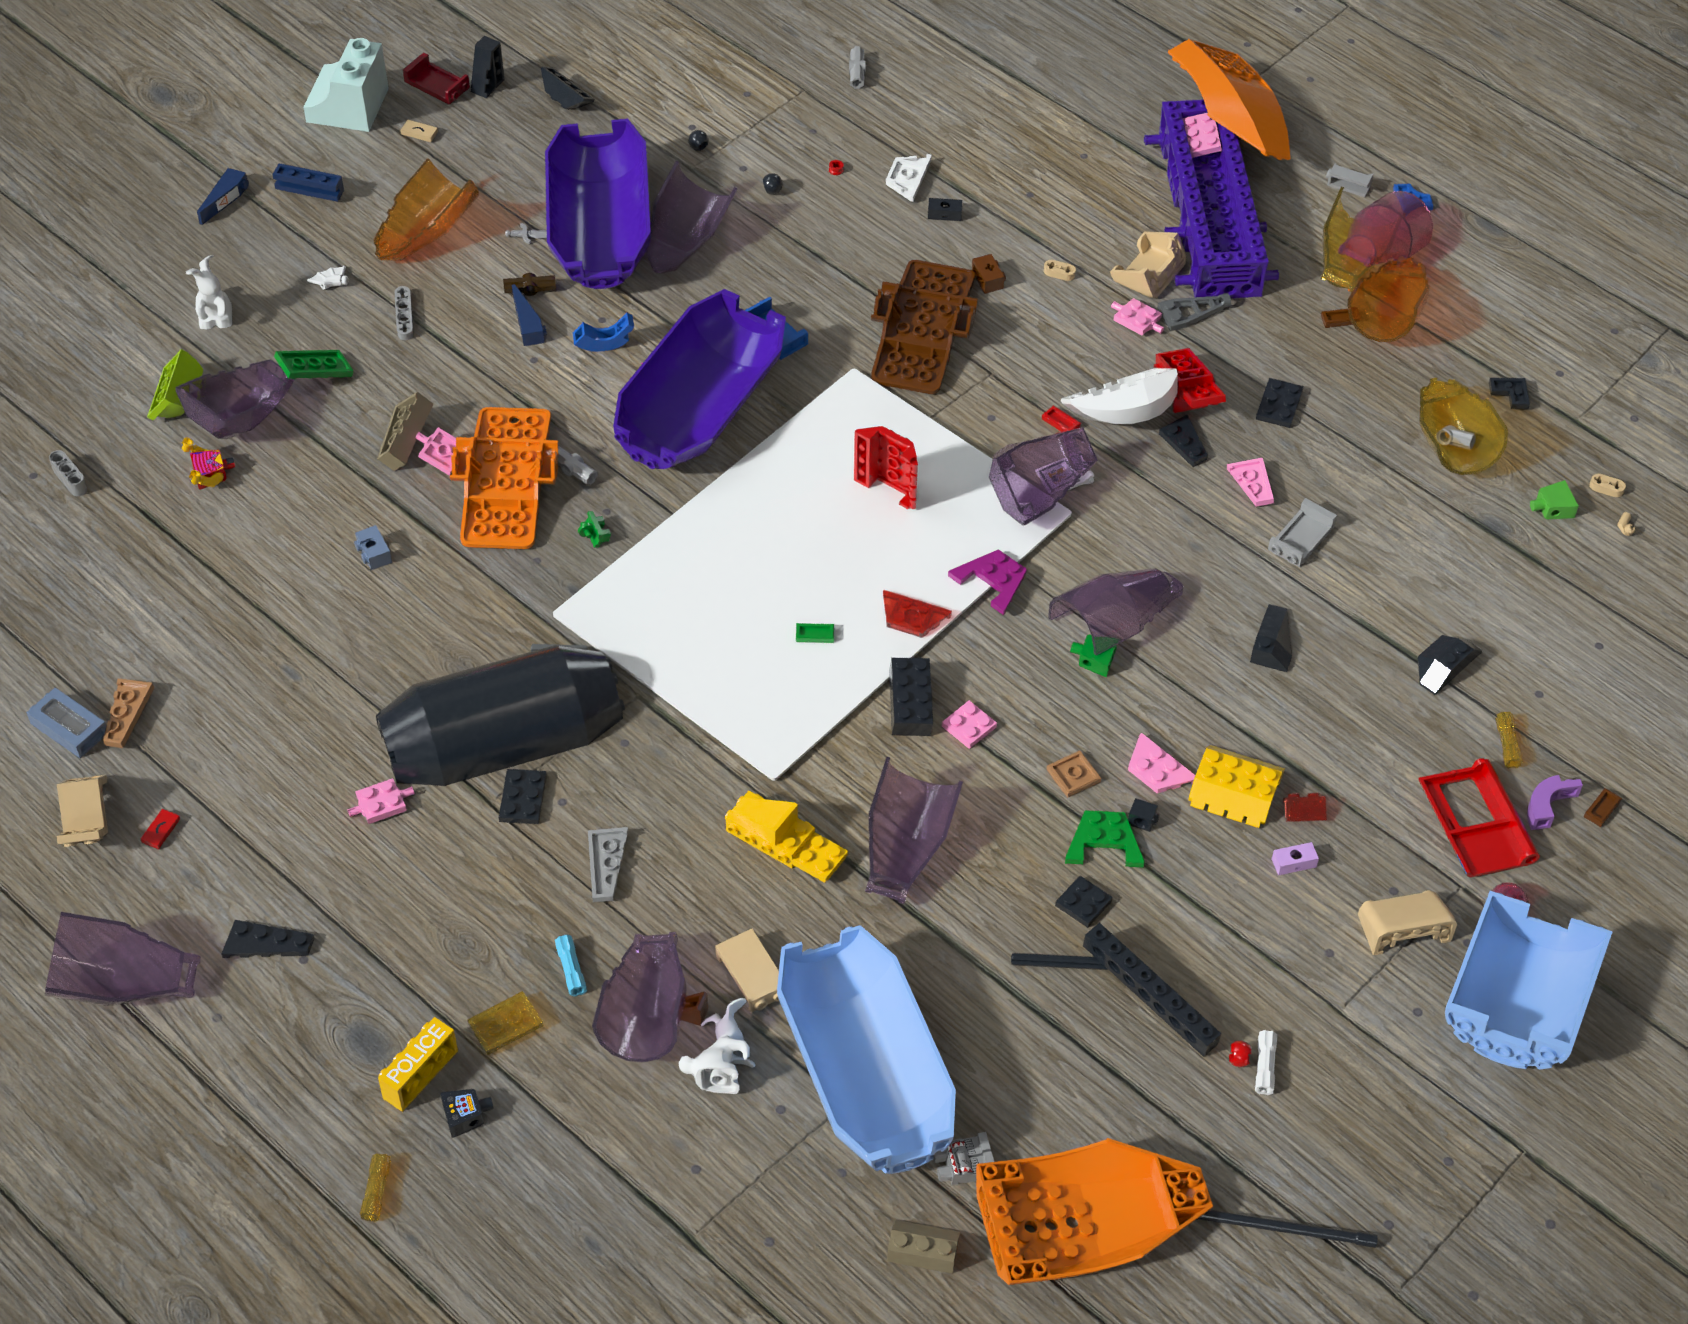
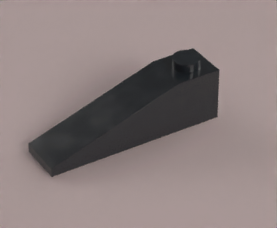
[1250,604,1292,672]

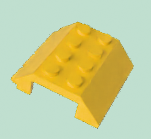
[1188,745,1285,828]

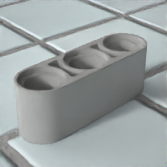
[49,450,87,496]

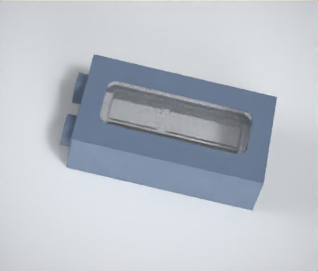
[26,688,106,758]

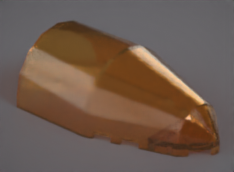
[374,158,479,261]
[1347,257,1430,342]

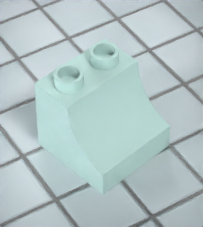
[303,38,389,132]

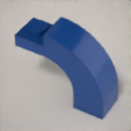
[573,312,634,352]

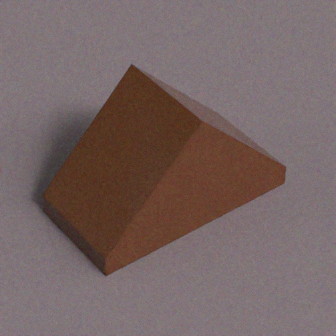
[671,991,708,1026]

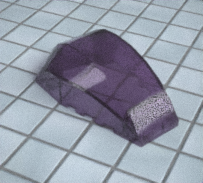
[176,359,295,439]
[989,427,1098,526]

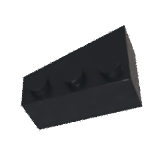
[470,36,505,99]

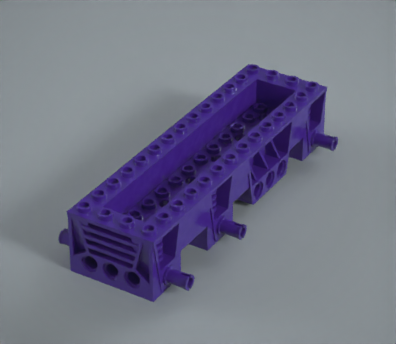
[1144,99,1279,298]

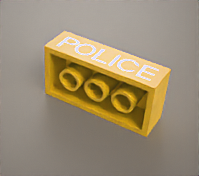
[378,1017,458,1112]

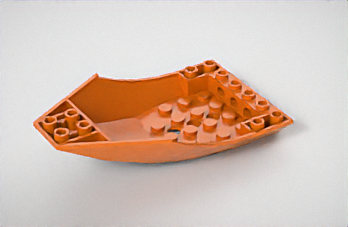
[1168,39,1291,160]
[976,1138,1213,1285]

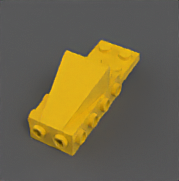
[725,790,848,883]

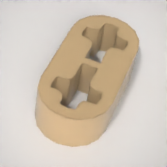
[1044,260,1076,281]
[1590,474,1626,497]

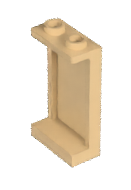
[715,929,779,1012]

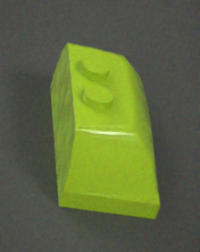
[147,349,203,420]

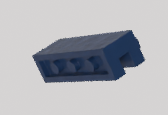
[272,163,344,202]

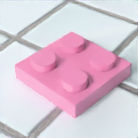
[942,700,997,749]

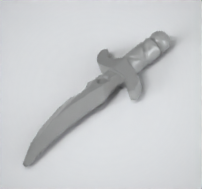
[505,223,547,244]

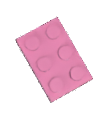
[1183,113,1222,158]

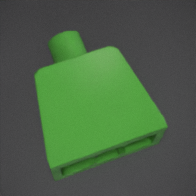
[1530,480,1578,519]

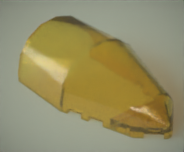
[1419,378,1508,475]

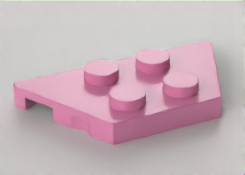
[1128,733,1195,793]

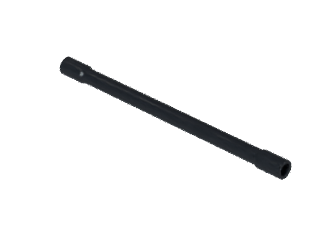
[1196,1210,1378,1248]

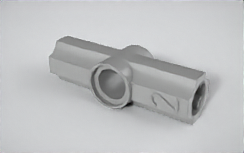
[849,46,865,89]
[558,446,598,485]

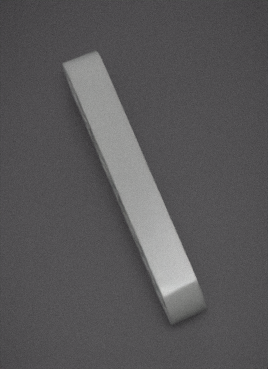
[395,286,414,340]

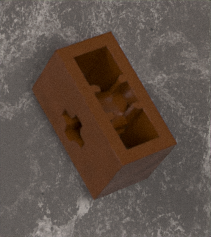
[972,254,1006,294]

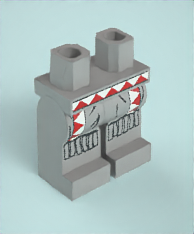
[933,1132,994,1185]

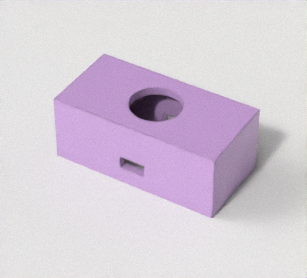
[1272,842,1319,875]

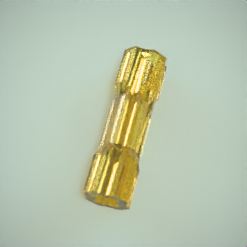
[1495,712,1523,768]
[360,1153,391,1222]

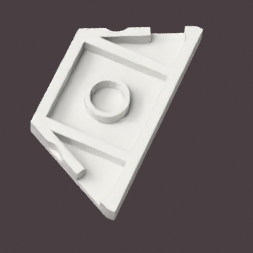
[886,154,932,202]

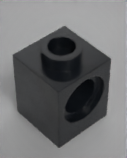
[1128,798,1160,832]

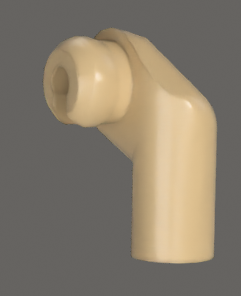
[1618,512,1635,536]

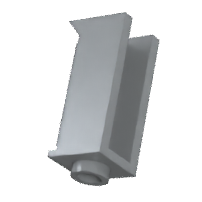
[1326,163,1374,197]

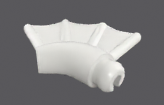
[307,266,349,289]

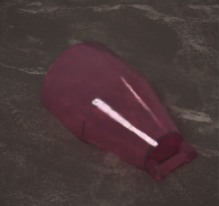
[1338,191,1433,268]

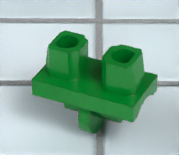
[578,511,611,548]

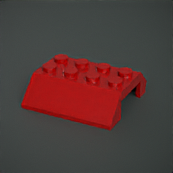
[854,426,918,509]

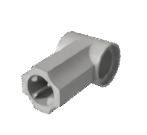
[1436,425,1476,450]

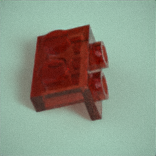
[1283,793,1327,822]

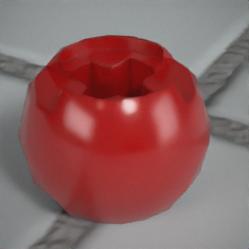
[1229,1040,1252,1068]

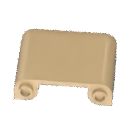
[1110,232,1186,298]
[1358,890,1457,955]

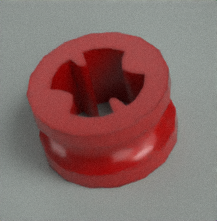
[829,160,844,175]

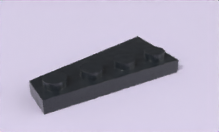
[221,920,315,958]

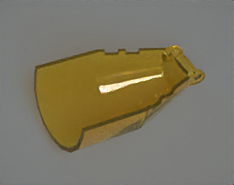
[1320,186,1404,292]

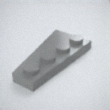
[588,827,628,902]

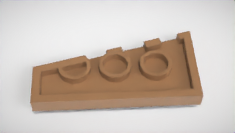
[103,678,155,748]

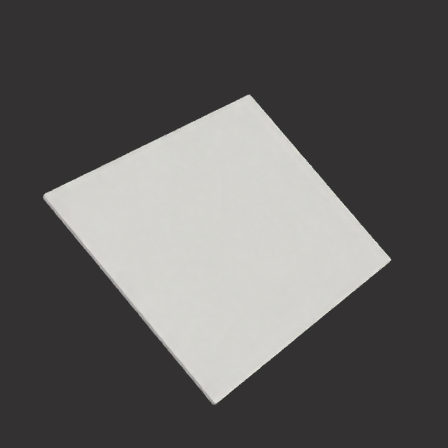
[553,369,1072,781]

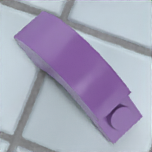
[1527,775,1583,830]

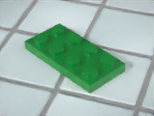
[274,350,354,379]

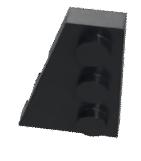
[1159,415,1208,467]

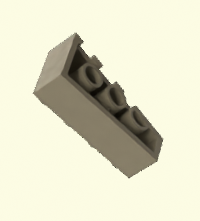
[377,392,433,471]

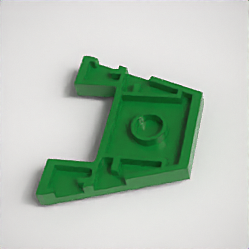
[1065,810,1144,868]

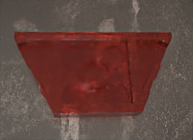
[883,590,952,638]

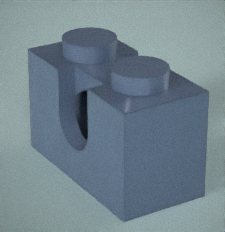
[354,525,392,570]

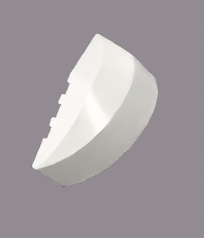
[1061,368,1178,424]

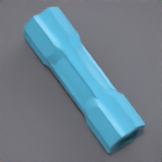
[555,934,587,996]

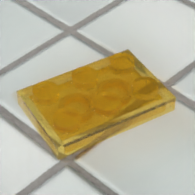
[467,991,543,1055]

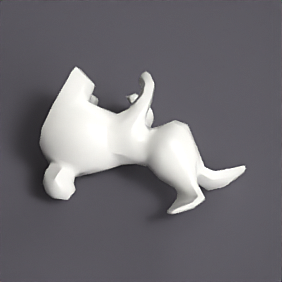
[186,255,232,330]
[679,998,755,1094]

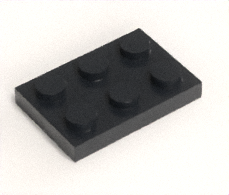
[1255,378,1304,428]
[498,769,547,824]

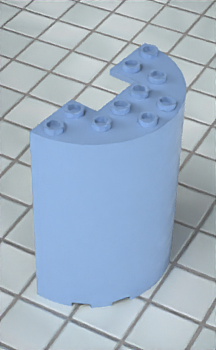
[1445,891,1612,1069]

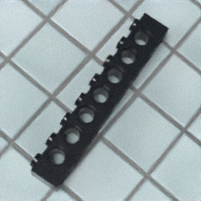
[1083,922,1222,1057]

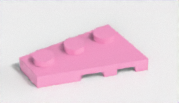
[1227,458,1274,507]

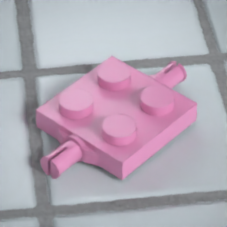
[1111,298,1164,336]
[416,427,456,476]
[347,778,415,824]

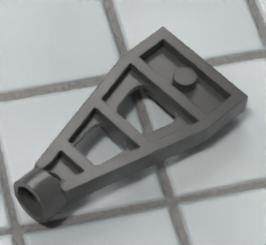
[1157,293,1231,331]

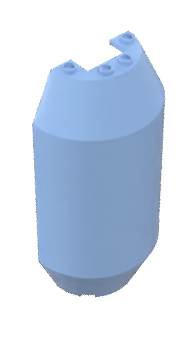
[777,925,956,1174]

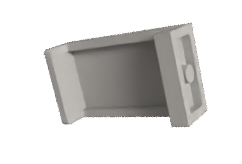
[1268,498,1337,567]

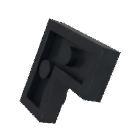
[1489,378,1530,409]

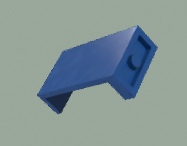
[745,297,808,360]

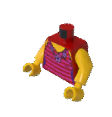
[182,437,235,490]

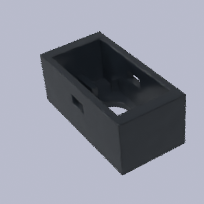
[928,198,963,221]

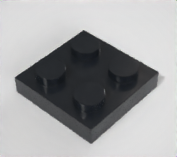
[1055,876,1113,928]

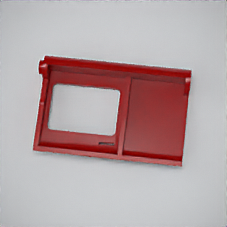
[1418,758,1540,877]

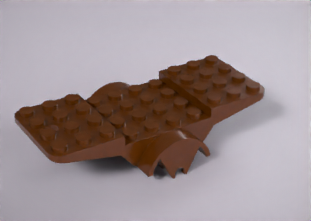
[871,260,978,394]

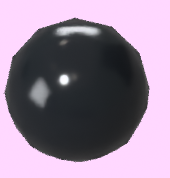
[688,130,709,151]
[763,173,783,195]

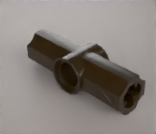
[503,273,556,296]

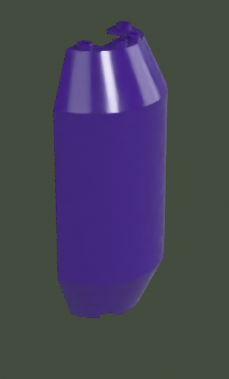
[545,119,651,289]
[613,289,786,469]

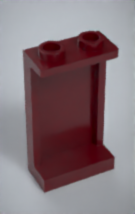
[403,52,470,105]

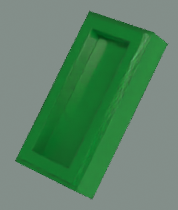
[796,623,834,643]

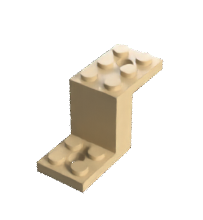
[57,775,108,847]

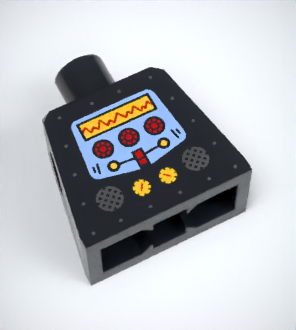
[440,1089,494,1138]

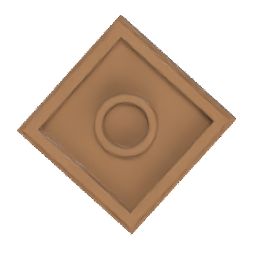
[1046,750,1101,798]

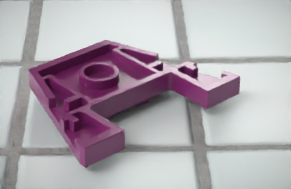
[948,549,1027,615]

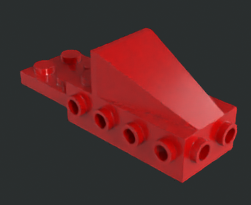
[1154,348,1226,413]

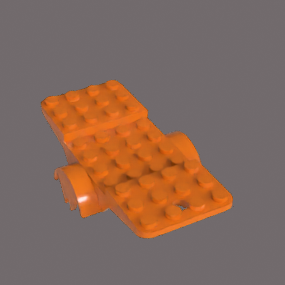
[450,407,558,549]

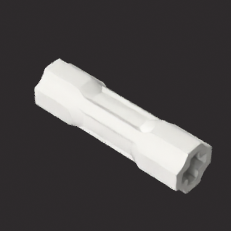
[1255,1030,1277,1095]

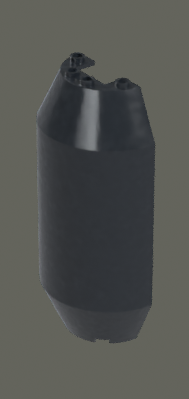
[376,645,625,786]

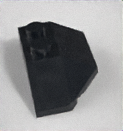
[541,67,595,110]
[1418,635,1482,695]

